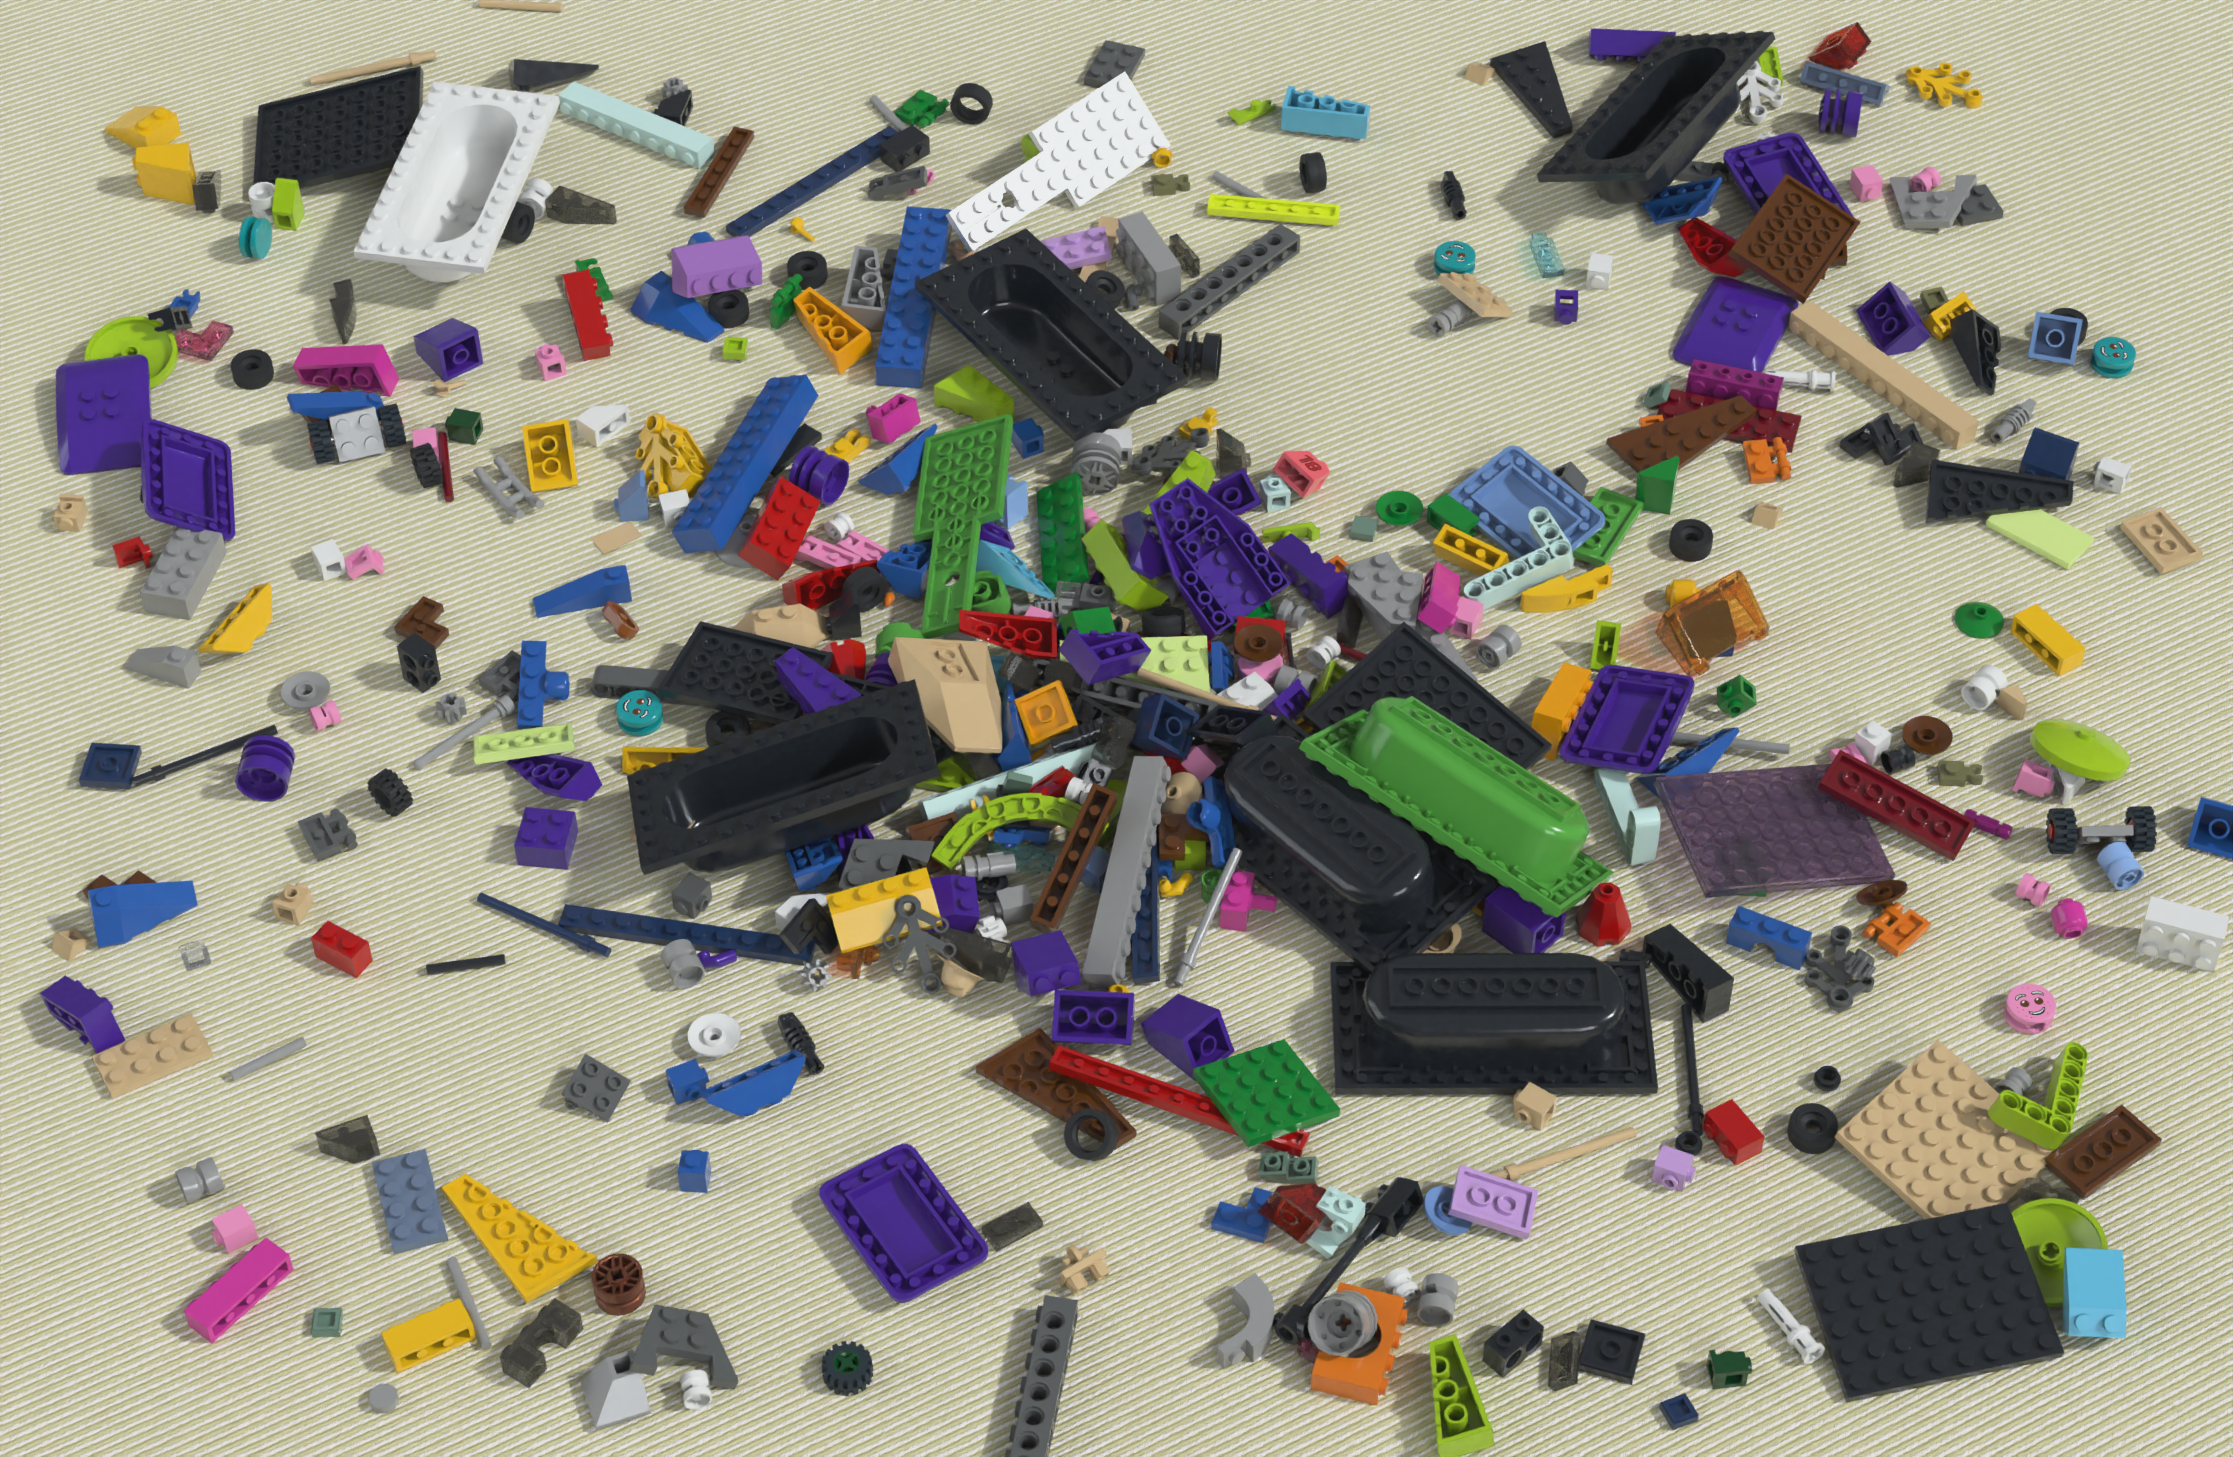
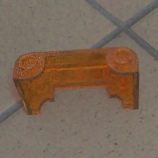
[1655,570,1770,677]

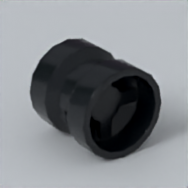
[1881,744,1916,775]

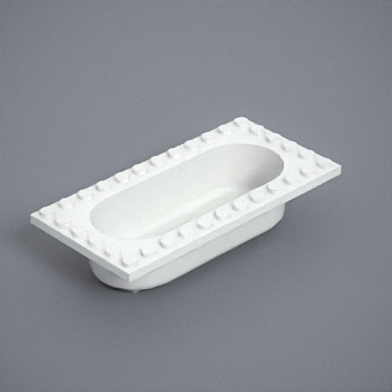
[353,81,560,282]

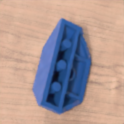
[1642,176,1722,225]
[785,837,843,892]
[699,1049,806,1116]

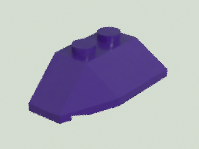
[1122,511,1170,580]

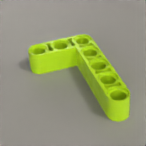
[1988,1042,2088,1150]

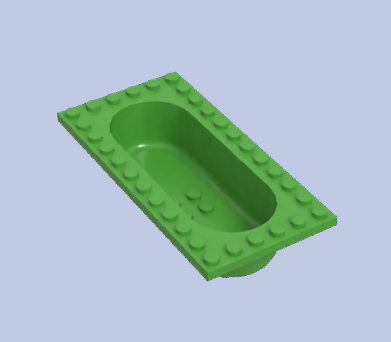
[1299,696,1614,918]

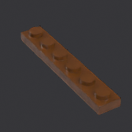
[684,126,754,218]

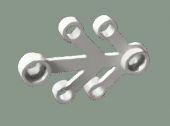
[1736,61,1783,124]

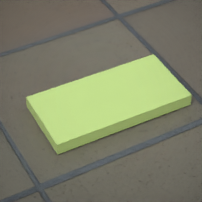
[1986,509,2094,570]
[473,723,575,765]

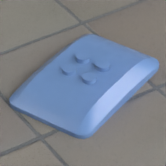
[1449,445,1605,566]

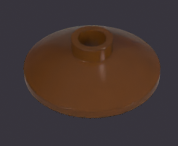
[1234,624,1283,662]
[1902,716,1953,755]
[1856,880,1908,909]

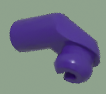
[697,950,737,969]

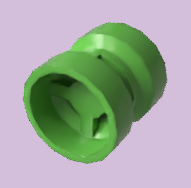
[1201,869,1223,903]

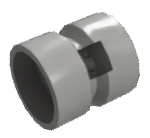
[1475,624,1522,670]
[1273,665,1318,705]
[661,939,706,989]
[175,1157,224,1204]
[1417,1273,1459,1327]

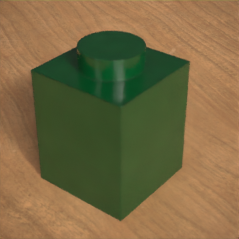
[445,408,484,445]

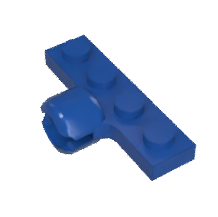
[517,641,570,730]
[1186,776,1238,870]

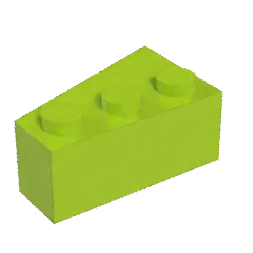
[934,364,1015,422]

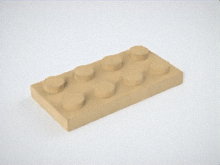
[92,1013,213,1099]

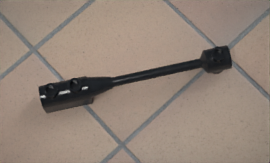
[1273,1177,1424,1345]

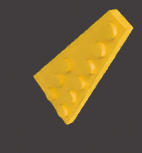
[442,1174,598,1304]

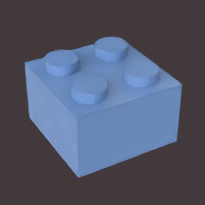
[2027,312,2083,366]

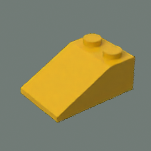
[105,106,181,149]
[522,419,578,493]

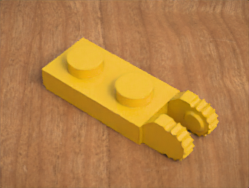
[824,428,871,462]

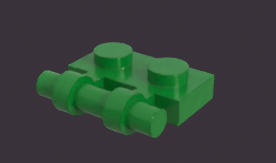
[895,89,949,129]
[769,274,802,329]

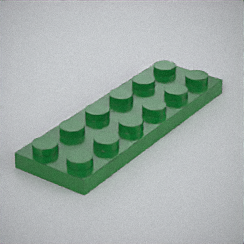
[1036,472,1089,595]

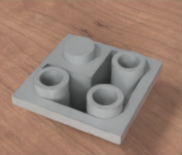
[581,1349,651,1430]

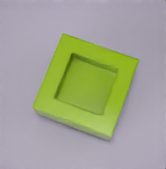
[722,337,749,360]

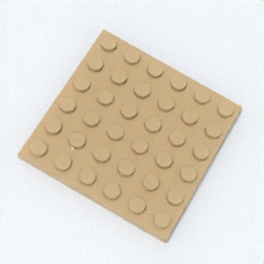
[1834,1040,2060,1219]

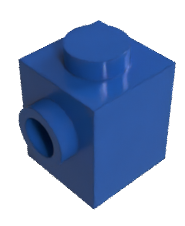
[1011,418,1044,459]
[665,1059,709,1105]
[678,1150,711,1193]

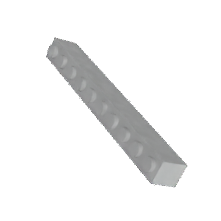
[1082,756,1171,988]

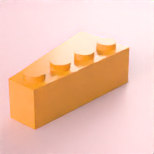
[793,287,873,375]
[1531,662,1594,761]

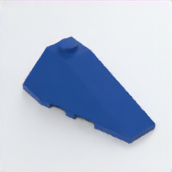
[630,271,725,343]
[286,391,384,422]
[858,423,938,495]
[877,538,933,599]
[533,565,632,618]
[992,680,1032,772]
[1637,727,1740,804]
[88,881,198,949]

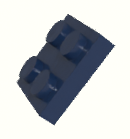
[79,743,142,789]

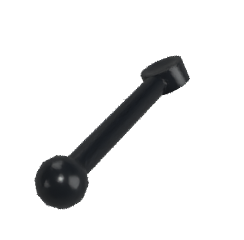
[1286,633,1297,671]

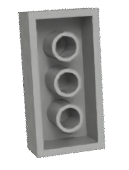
[1116,211,1181,306]
[140,527,227,620]

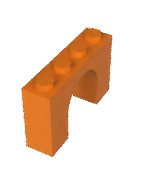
[1311,1282,1409,1405]

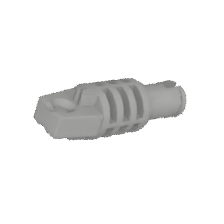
[1991,398,2037,444]
[1012,597,1079,619]

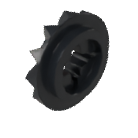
[975,875,1008,903]

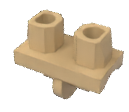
[1057,1245,1110,1295]

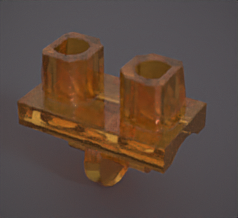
[837,944,881,979]

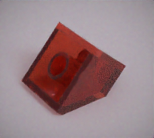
[1809,21,1872,71]
[1257,1183,1326,1244]

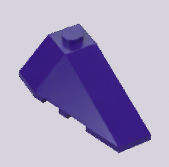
[1208,468,1262,516]
[507,754,602,801]

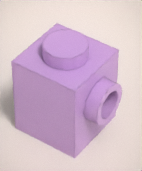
[1652,1145,1696,1192]

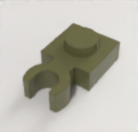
[1151,174,1190,196]
[1919,287,1949,314]
[1937,760,1983,787]

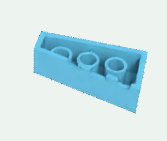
[1281,85,1370,139]

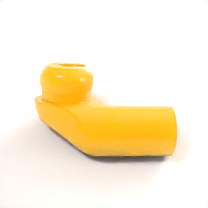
[1159,872,1193,897]

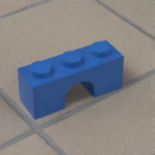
[1726,906,1812,970]

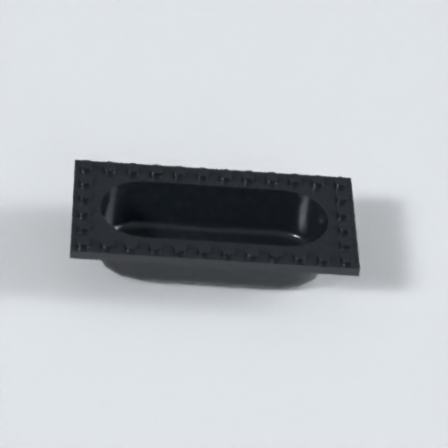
[1537,31,1776,204]
[915,229,1188,442]
[627,679,941,875]
[1201,713,1496,974]
[1330,953,1658,1095]

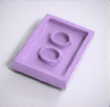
[1040,226,1113,269]
[1448,1165,1539,1240]

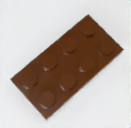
[2045,1105,2162,1200]

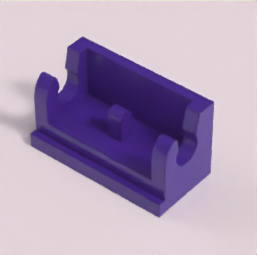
[1262,678,1312,721]

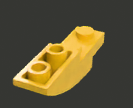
[1520,564,1613,613]

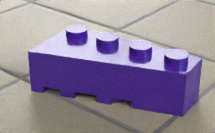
[1268,533,1351,619]

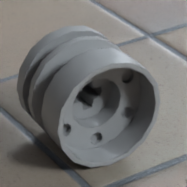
[1071,432,1122,495]
[1308,1290,1378,1356]

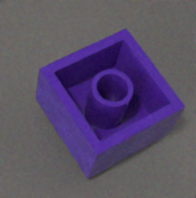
[514,807,578,870]

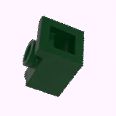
[1706,1349,1752,1390]

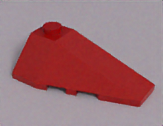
[1678,217,1748,278]
[782,559,880,611]
[959,610,1057,660]

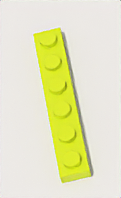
[1207,194,1341,226]

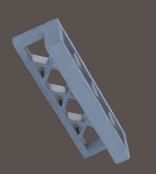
[1799,61,1891,106]

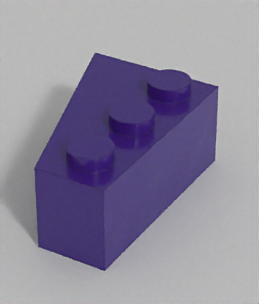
[1059,629,1152,685]
[40,975,125,1054]

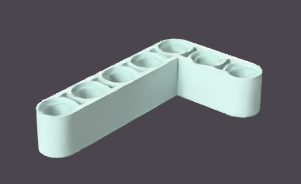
[1464,506,1574,610]
[1594,768,1661,866]

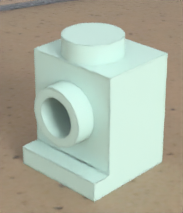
[1260,475,1291,513]

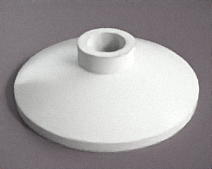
[687,1013,741,1057]

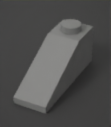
[125,646,201,689]

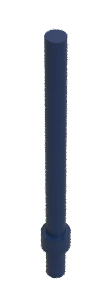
[477,893,611,957]

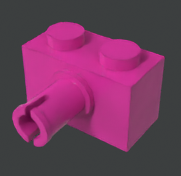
[866,393,921,444]
[1220,870,1277,932]

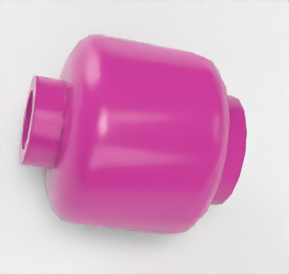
[2051,898,2088,939]

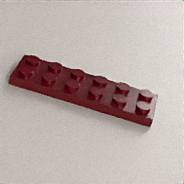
[1657,389,1802,453]
[1817,750,1976,861]

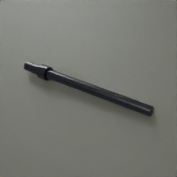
[132,725,278,787]
[1681,1004,1704,1136]

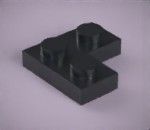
[1866,413,1924,465]
[779,898,839,954]

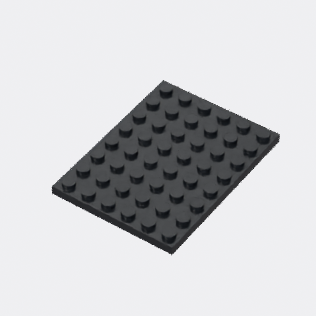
[253,66,424,189]
[1302,622,1552,771]
[1794,1203,2064,1403]

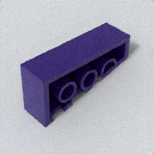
[775,647,862,714]

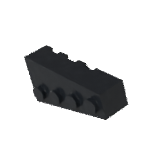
[1642,924,1734,1023]

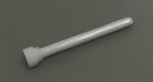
[414,695,516,769]

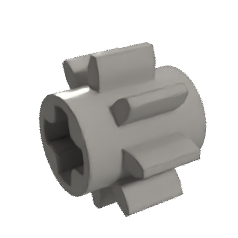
[661,78,688,98]
[436,693,467,724]
[798,957,832,992]

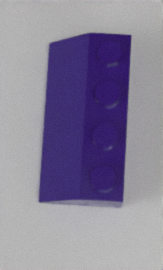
[1589,28,1676,62]

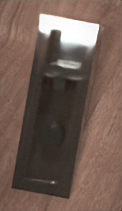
[192,170,221,214]
[545,185,617,224]
[937,926,1013,983]

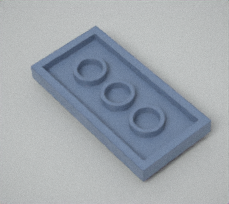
[372,1149,448,1255]

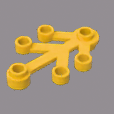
[1905,63,1983,109]
[635,413,684,500]

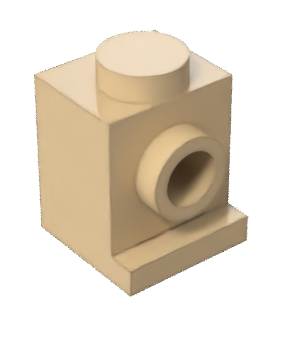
[53,494,88,532]
[272,883,313,925]

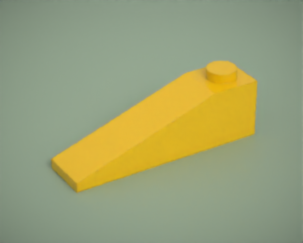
[622,747,708,775]

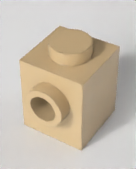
[1513,1082,1557,1131]

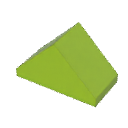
[1590,620,1622,670]

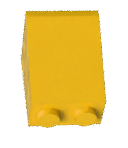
[132,142,197,204]

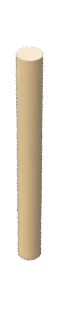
[479,0,563,12]

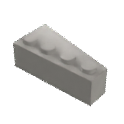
[841,245,886,331]

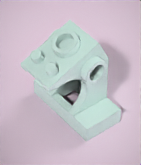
[1306,1186,1365,1259]

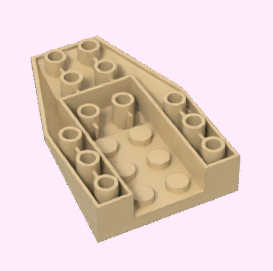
[888,637,1002,754]

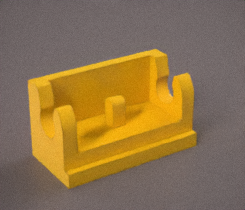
[1924,291,1976,342]

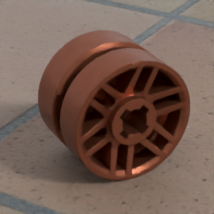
[592,1254,646,1316]

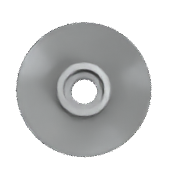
[281,671,330,710]

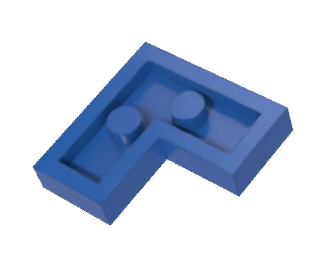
[1208,641,1235,694]
[994,826,1054,848]
[1212,1187,1281,1244]

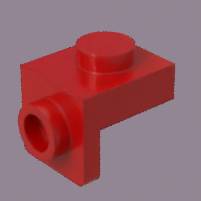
[112,536,153,569]

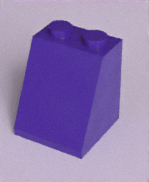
[413,318,484,383]
[1482,885,1566,953]
[1011,930,1081,996]
[1141,994,1235,1081]

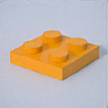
[1014,680,1078,746]

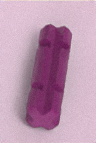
[1964,809,2013,840]

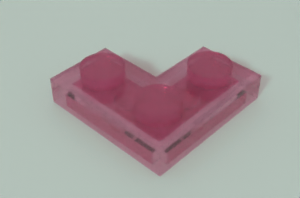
[175,321,234,361]

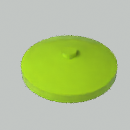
[85,316,178,389]
[2030,719,2130,781]
[2012,1198,2108,1307]

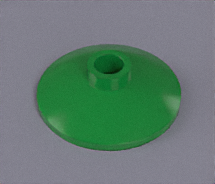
[1376,491,1423,526]
[1955,602,2004,639]

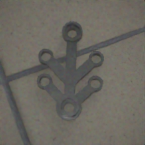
[1131,428,1210,476]
[883,895,957,994]
[1805,925,1875,1012]

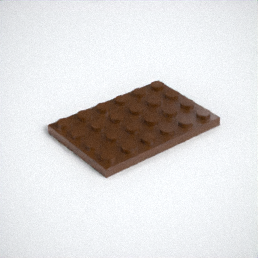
[1728,173,1860,304]

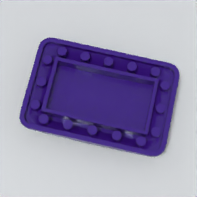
[1723,132,1853,216]
[1672,276,1798,373]
[56,354,152,475]
[141,419,235,541]
[1559,665,1695,774]
[819,1144,988,1303]

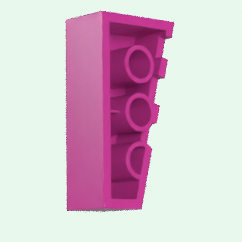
[293,344,399,397]

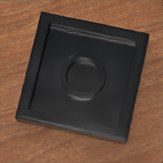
[1577,1319,1646,1385]

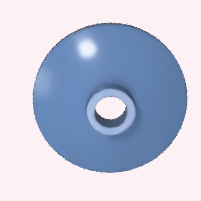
[1423,1186,1472,1236]

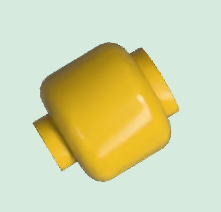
[1665,579,1701,611]

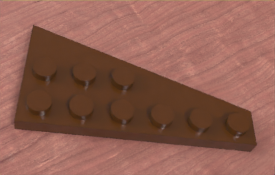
[1606,395,1757,473]
[976,1028,1136,1150]

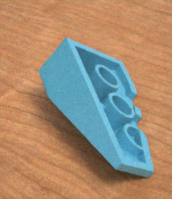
[976,540,1055,599]

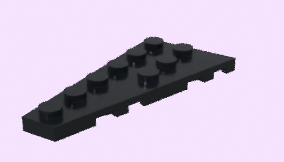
[1490,41,1573,139]
[1926,460,2074,523]

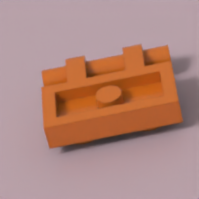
[1742,437,1791,484]
[1862,902,1931,958]

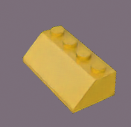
[638,421,712,498]
[826,867,943,953]

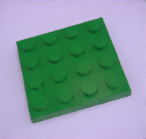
[1193,1039,1341,1147]

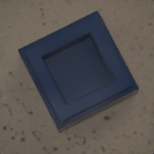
[1659,1393,1699,1430]

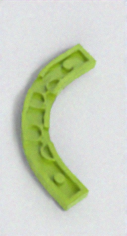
[931,793,1110,872]

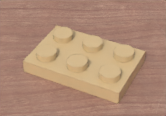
[1437,272,1513,318]
[2120,507,2203,574]

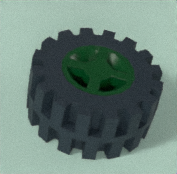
[822,1341,873,1396]

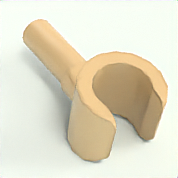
[433,379,466,397]

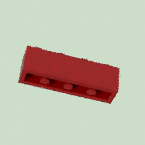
[563,269,614,361]

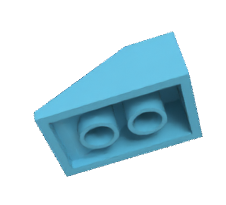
[2062,1247,2127,1338]

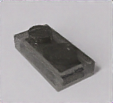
[1168,233,1200,278]
[982,1202,1043,1252]
[1548,1331,1581,1392]

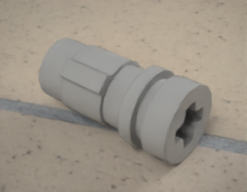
[1428,300,1472,337]
[961,852,1016,881]

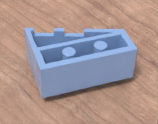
[995,475,1028,529]

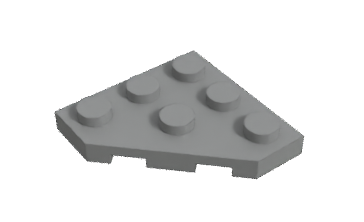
[1348,566,1423,630]

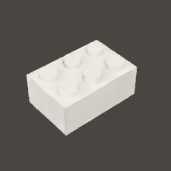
[2136,896,2230,972]

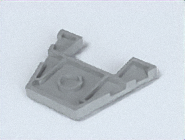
[1890,175,1977,229]

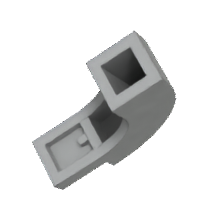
[1217,1273,1274,1369]

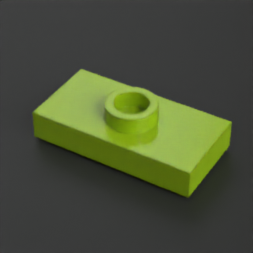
[1756,46,1783,87]

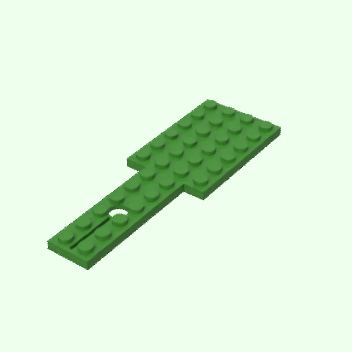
[913,413,1013,639]

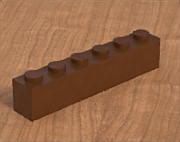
[1030,783,1117,934]

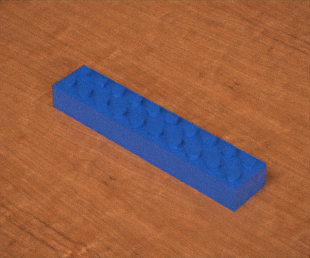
[875,206,952,389]
[672,375,819,553]

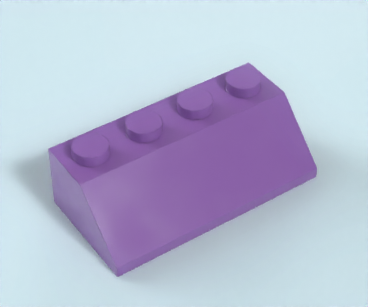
[671,235,762,298]

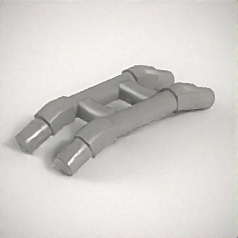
[473,456,544,519]

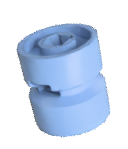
[2097,841,2144,890]

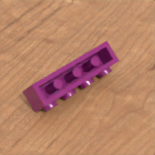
[1686,359,1784,410]

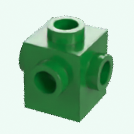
[1716,674,1757,718]

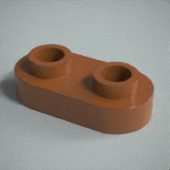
[602,601,639,639]

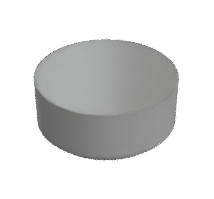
[369,1384,399,1413]

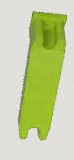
[1227,99,1276,126]
[1261,521,1320,543]

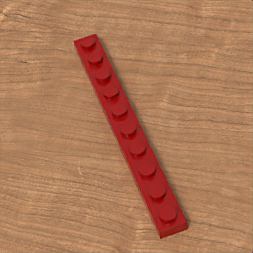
[1048,1045,1310,1157]

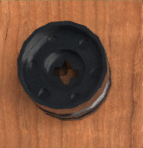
[1176,330,1222,381]

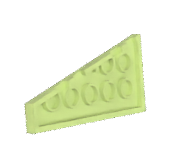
[1060,636,1210,695]

